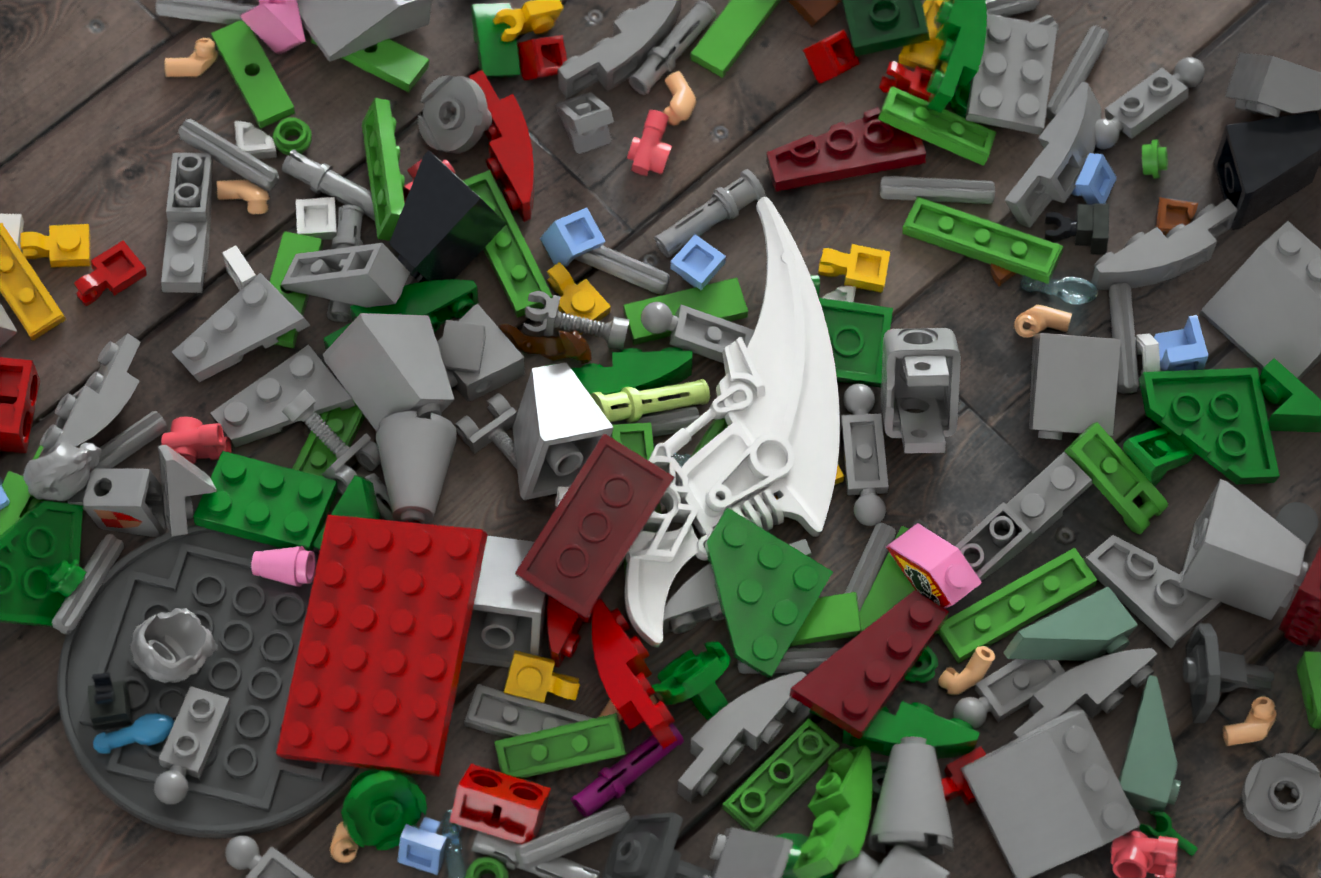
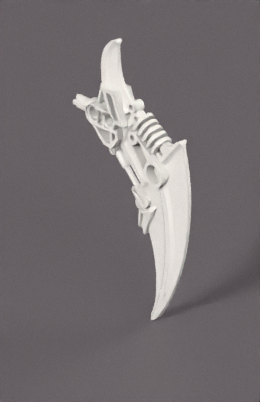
[555,197,840,648]

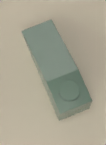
[1003,586,1138,661]
[1118,675,1181,812]

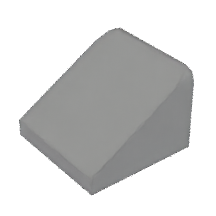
[441,320,486,373]

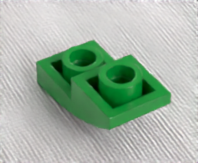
[471,3,520,78]

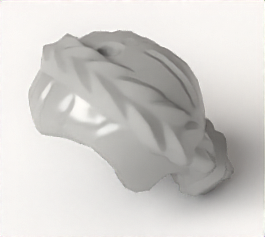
[23,441,102,502]
[131,608,217,683]

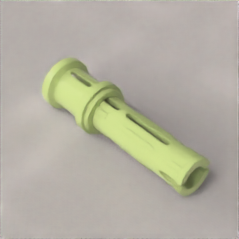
[591,379,710,423]

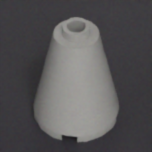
[376,411,457,524]
[868,737,954,856]

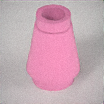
[251,546,316,587]

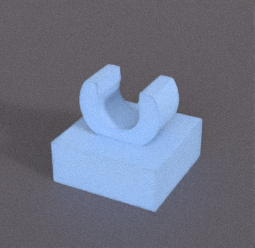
[1071,153,1117,205]
[670,235,726,290]
[398,817,446,875]

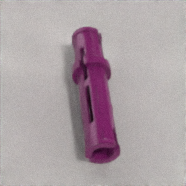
[571,724,684,818]

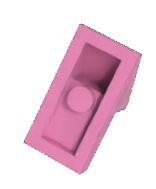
[241,0,306,54]

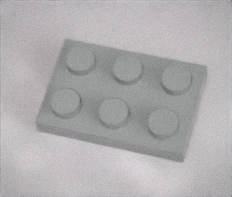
[965,14,1057,135]

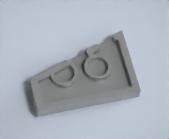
[172,273,311,382]
[210,344,355,447]
[1084,535,1223,649]

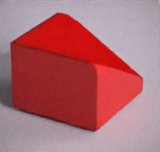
[803,30,860,83]
[517,35,567,80]

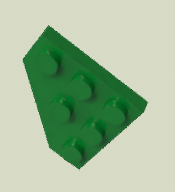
[1139,367,1280,485]
[0,501,83,627]
[705,507,833,679]

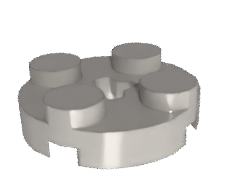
[418,76,492,154]
[1242,753,1321,839]

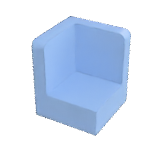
[540,207,605,268]
[1154,315,1208,371]

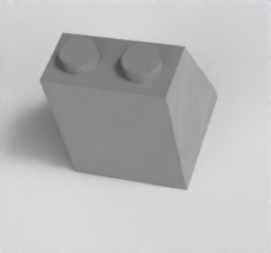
[323,313,455,432]
[1029,333,1121,440]
[512,362,614,500]
[1178,479,1308,620]
[463,536,548,668]

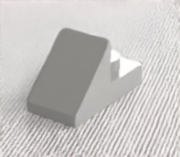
[555,92,614,154]
[158,445,217,536]

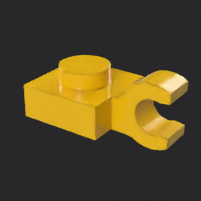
[493,0,564,42]
[21,224,91,268]
[818,244,890,293]
[547,262,611,335]
[504,650,580,703]

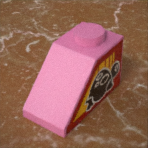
[886,523,982,608]

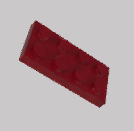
[515,433,675,619]

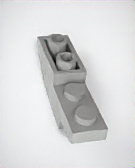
[558,0,681,99]
[1005,81,1101,228]
[161,153,212,293]
[1090,199,1238,290]
[39,333,141,458]
[955,452,1092,581]
[663,539,812,634]
[1010,648,1158,742]
[677,671,807,803]

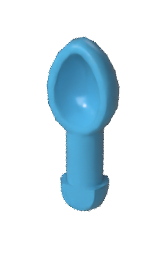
[93,713,174,754]

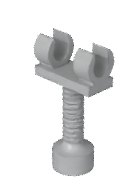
[522,291,630,351]
[282,389,381,495]
[455,393,519,484]

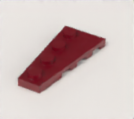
[766,107,926,192]
[789,590,949,740]

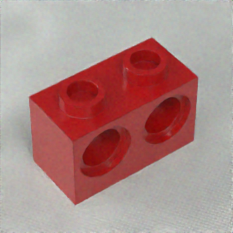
[0,357,40,453]
[450,763,551,844]

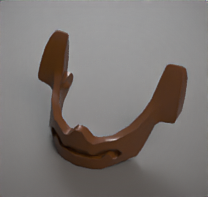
[499,324,592,365]

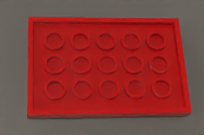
[276,515,488,777]

